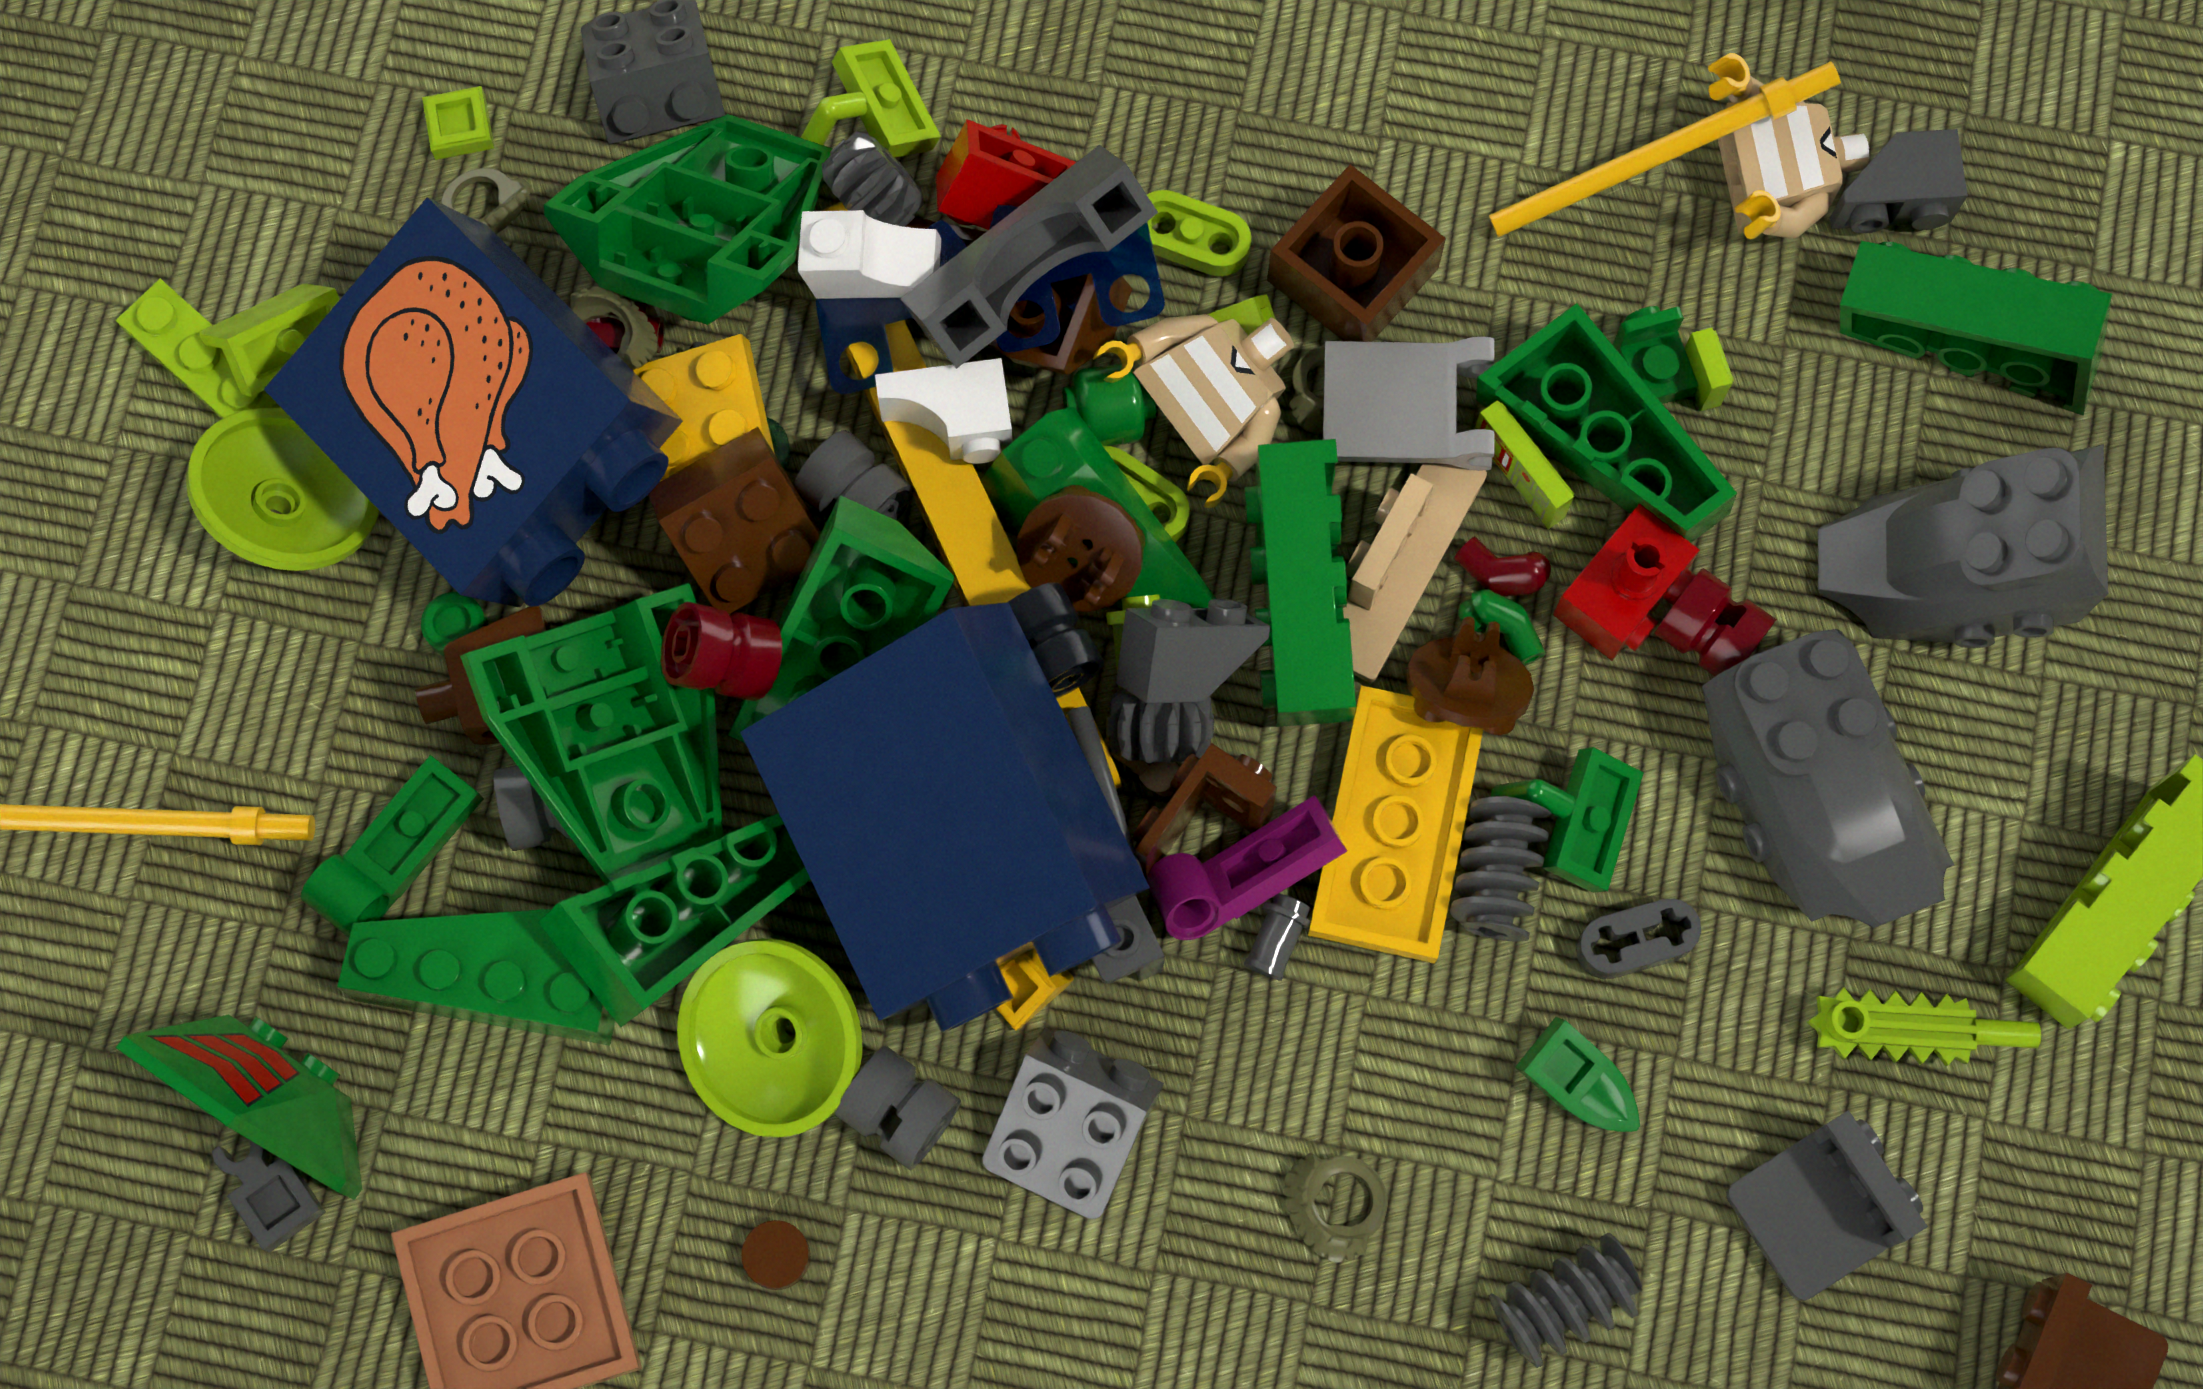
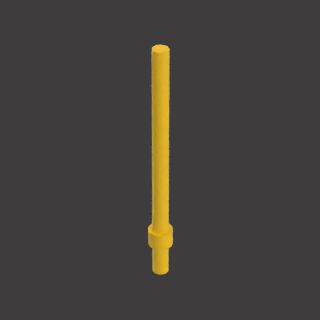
[1489,61,1841,237]
[0,804,315,845]

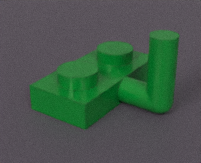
[1490,747,1644,893]

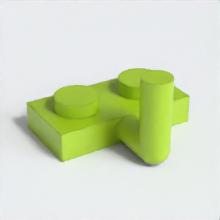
[800,39,941,158]

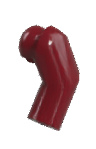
[1453,536,1551,597]

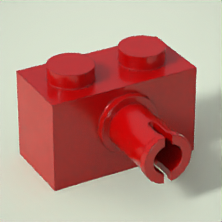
[936,119,1076,230]
[1553,504,1700,661]

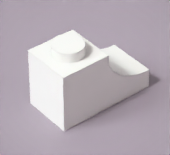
[798,210,941,299]
[875,358,1012,464]

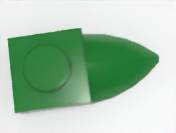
[1515,1017,1640,1132]

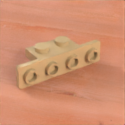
[1343,463,1487,683]

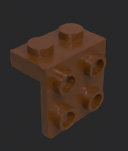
[1132,743,1277,880]
[1996,1272,2168,1389]

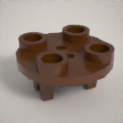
[1017,485,1146,612]
[1406,617,1534,735]

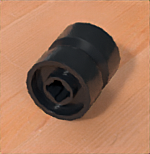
[1007,582,1105,699]

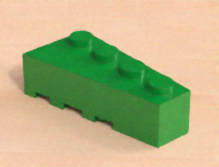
[1840,241,2112,416]
[538,813,810,1028]
[337,909,615,1046]

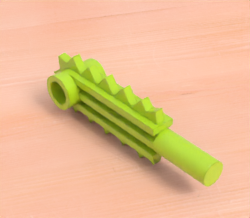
[1807,987,2041,1066]

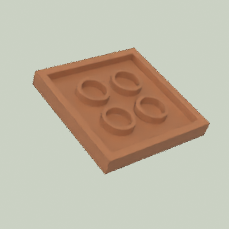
[391,1172,642,1389]

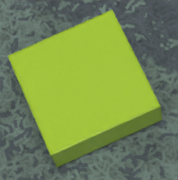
[422,86,495,160]
[1685,327,1734,412]

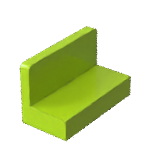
[199,283,340,396]

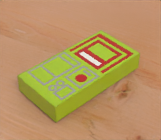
[1474,400,1574,529]

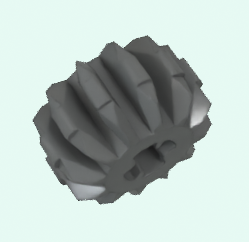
[822,131,924,227]
[1106,690,1214,764]

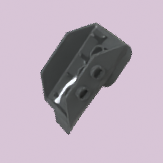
[1818,444,2108,648]
[1702,629,1955,928]

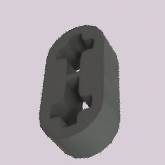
[1576,898,1701,979]

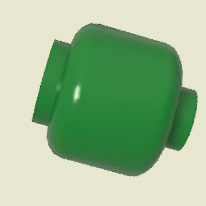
[1062,364,1156,446]

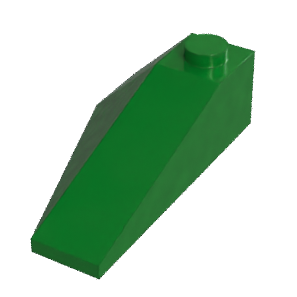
[980,407,1217,610]
[728,495,954,743]

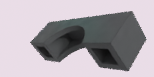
[900,145,1158,369]

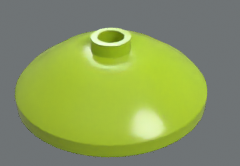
[186,407,380,571]
[677,938,863,1137]

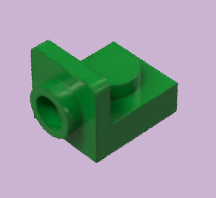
[1612,306,1698,404]

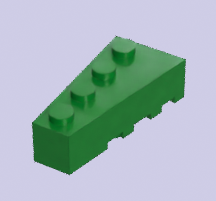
[1476,303,1737,543]
[1244,439,1356,727]

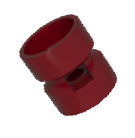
[1654,568,1777,676]
[661,602,782,701]

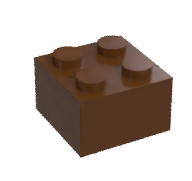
[1267,164,1446,342]
[649,427,821,615]

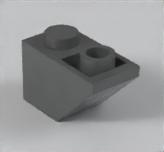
[1830,129,1968,233]
[1116,599,1270,703]

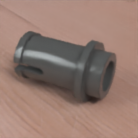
[1244,893,1311,981]

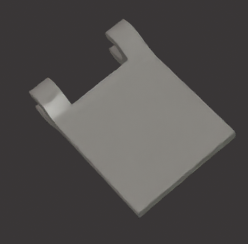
[1323,337,1494,471]

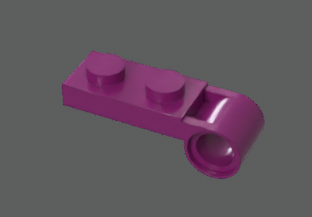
[1146,795,1347,940]

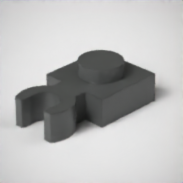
[212,1138,326,1252]

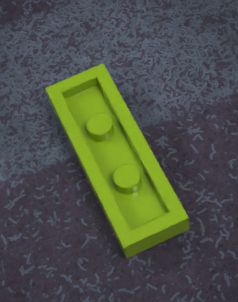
[115,278,281,419]

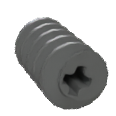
[1450,796,1552,942]
[1488,1232,1643,1368]

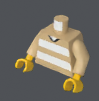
[1708,53,1869,240]
[1093,314,1294,508]

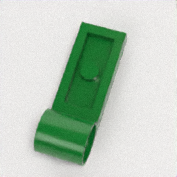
[300,755,484,938]

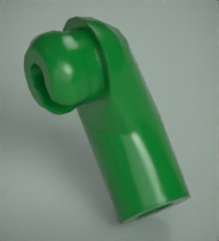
[1458,589,1546,666]

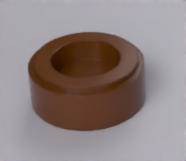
[741,1220,811,1290]

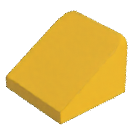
[995,948,1074,1031]

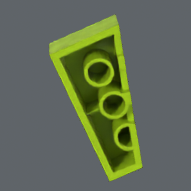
[2005,754,2203,1029]

